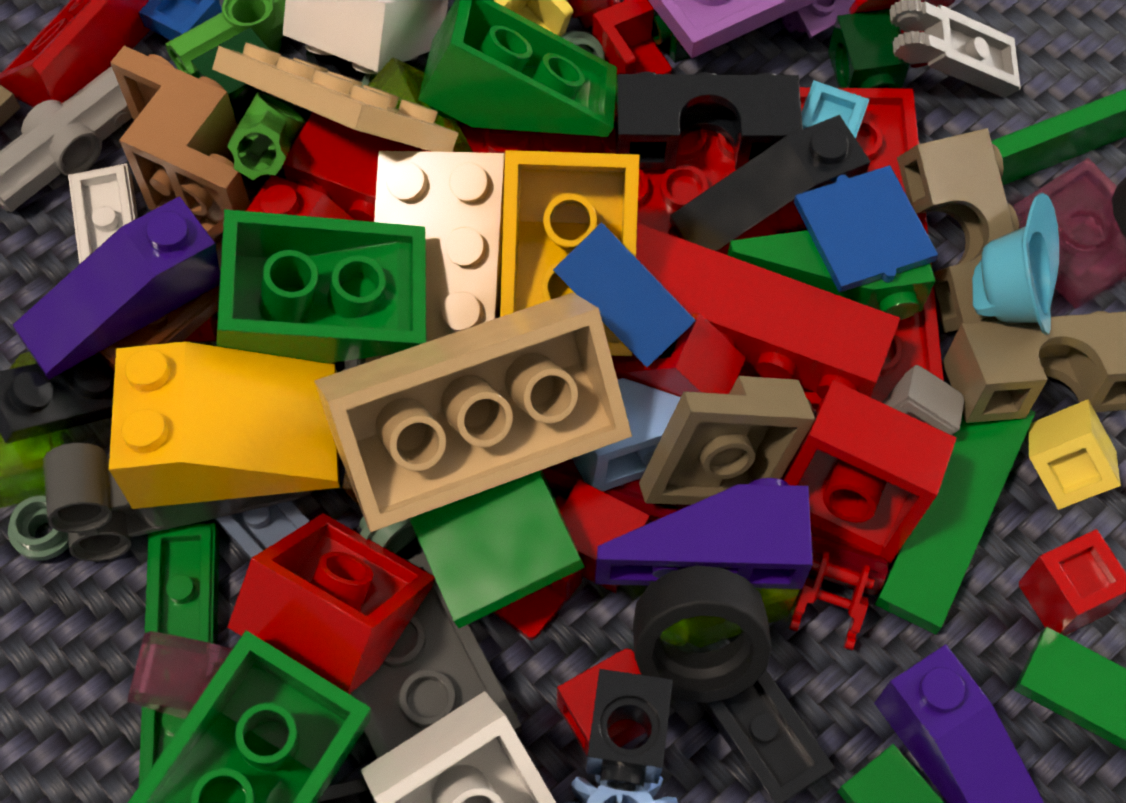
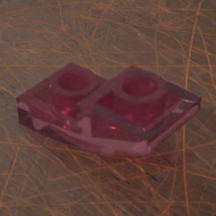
[127,631,233,719]

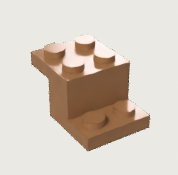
[110,46,250,232]

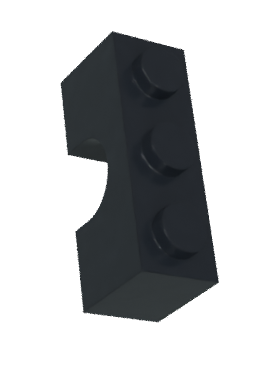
[615,72,803,170]

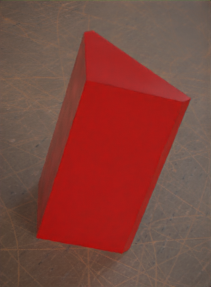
[0,0,150,108]

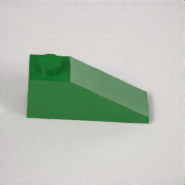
[728,230,935,320]

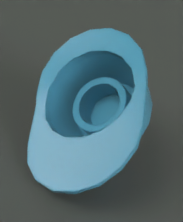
[972,193,1059,335]

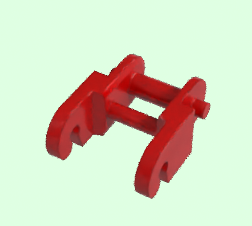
[789,551,875,651]

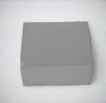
[882,365,964,435]

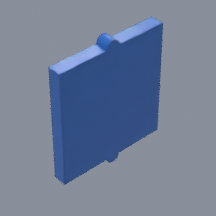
[794,165,938,293]

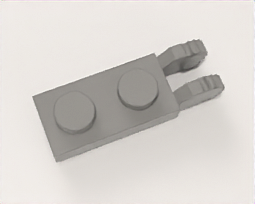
[889,0,1021,98]

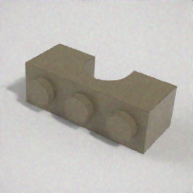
[897,128,1019,334]
[942,311,1126,423]

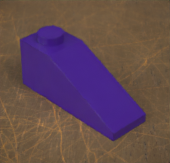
[13,196,220,380]
[595,478,813,589]
[874,644,1044,803]

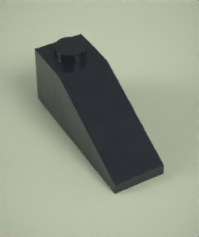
[669,115,870,255]

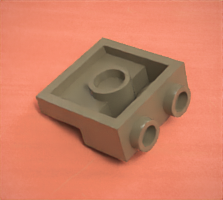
[639,376,815,505]

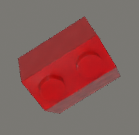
[782,380,957,566]
[227,513,435,694]

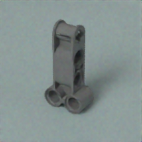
[43,443,313,562]

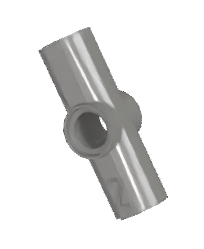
[0,66,132,212]

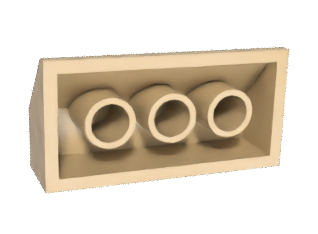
[314,292,632,532]

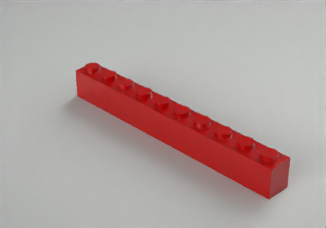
[283,112,900,399]

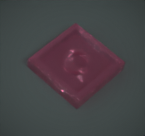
[1012,158,1126,309]

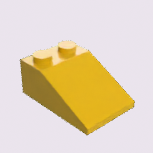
[500,150,640,356]
[109,341,340,509]

